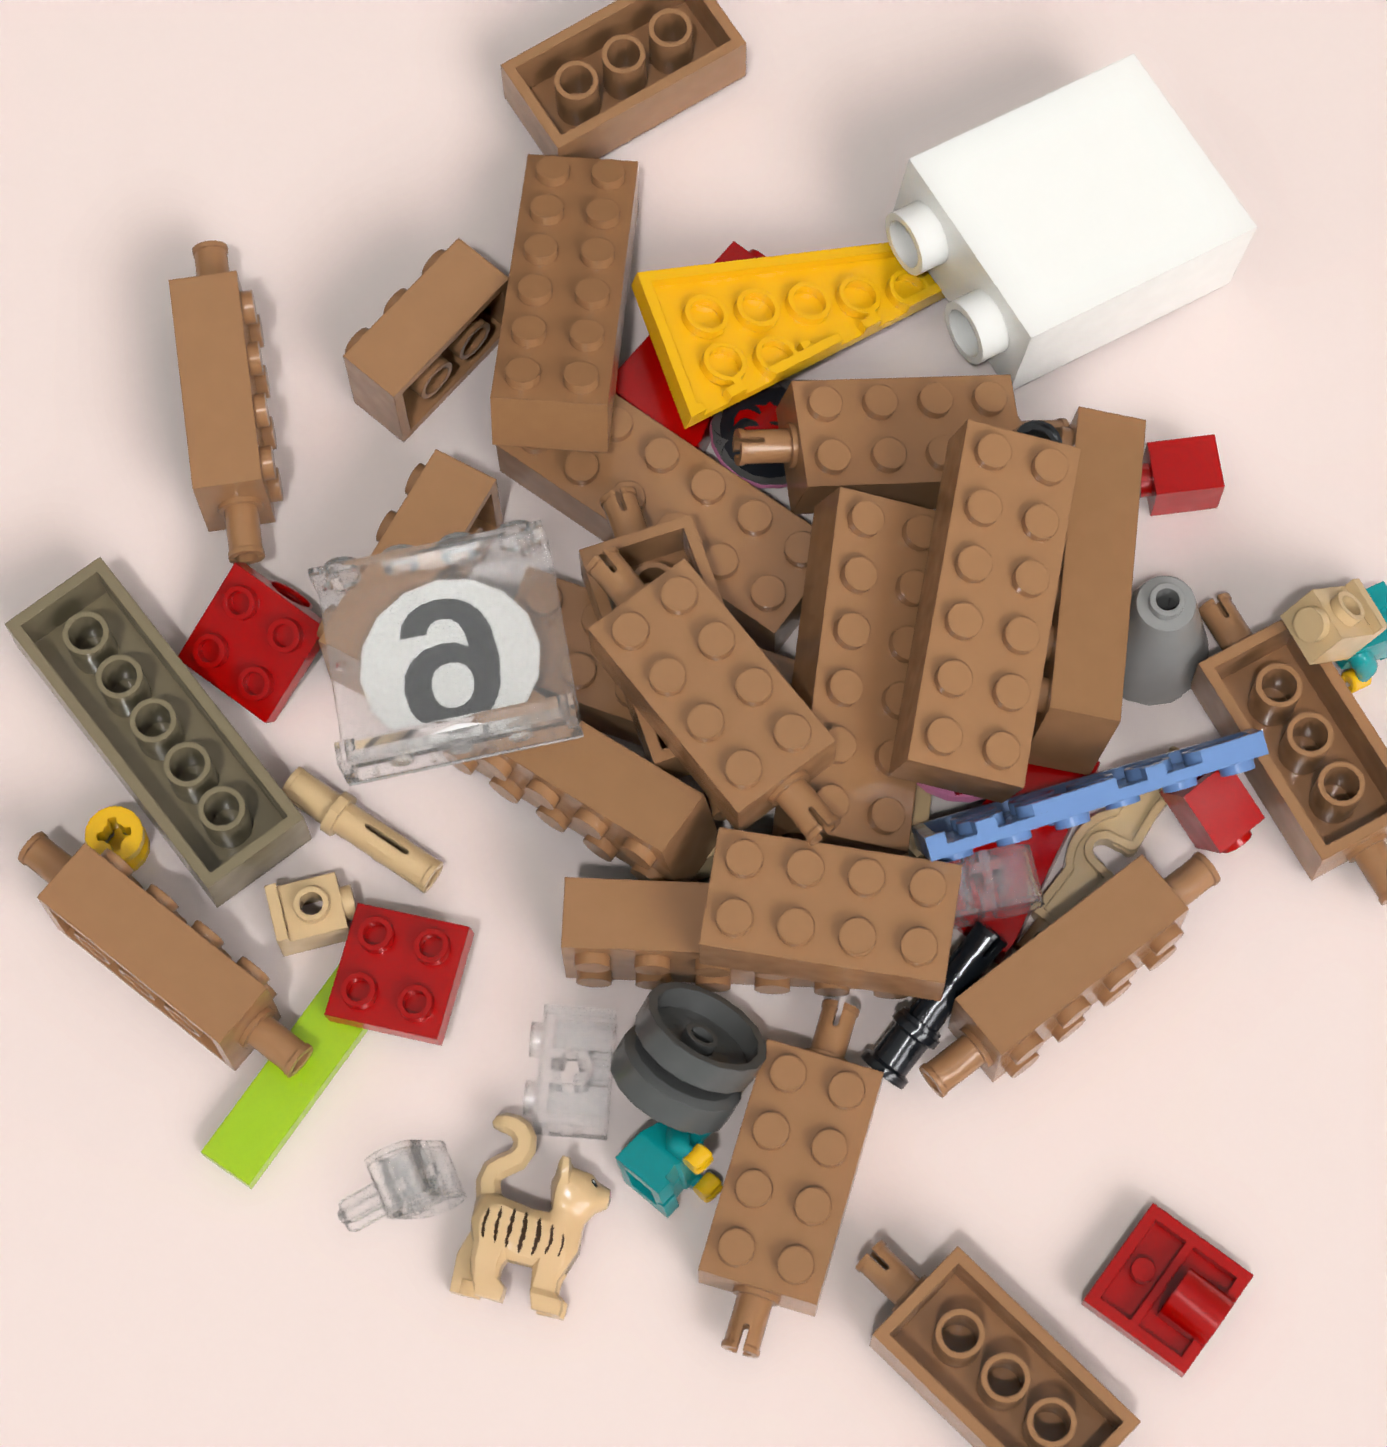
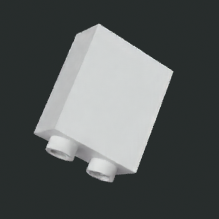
[885,54,1257,390]

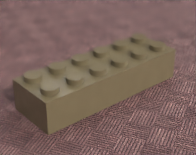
[5,557,312,908]

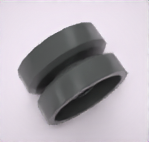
[611,981,766,1135]

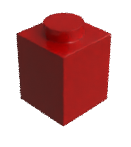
[1140,434,1225,516]
[1159,770,1265,853]

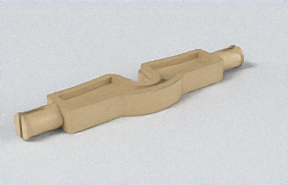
[1015,746,1179,950]

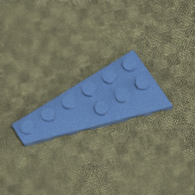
[911,728,1269,862]

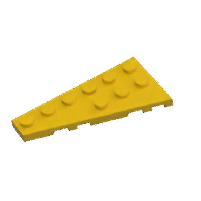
[631,242,945,429]

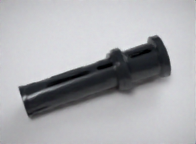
[861,920,1008,1089]

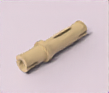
[282,767,444,893]

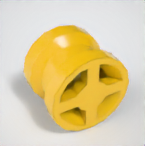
[85,806,150,871]

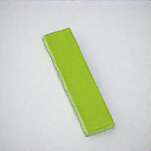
[201,965,368,1190]

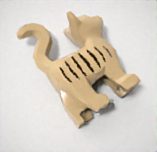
[449,1112,611,1321]

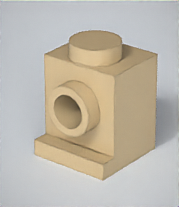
[1280,578,1387,665]
[264,872,356,957]

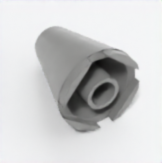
[1123,576,1209,706]

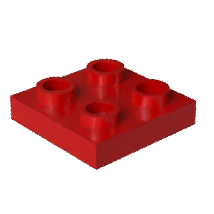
[178,562,322,723]
[324,903,474,1046]
[1081,1203,1254,1377]

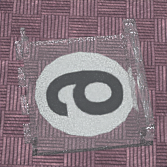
[308,520,584,786]

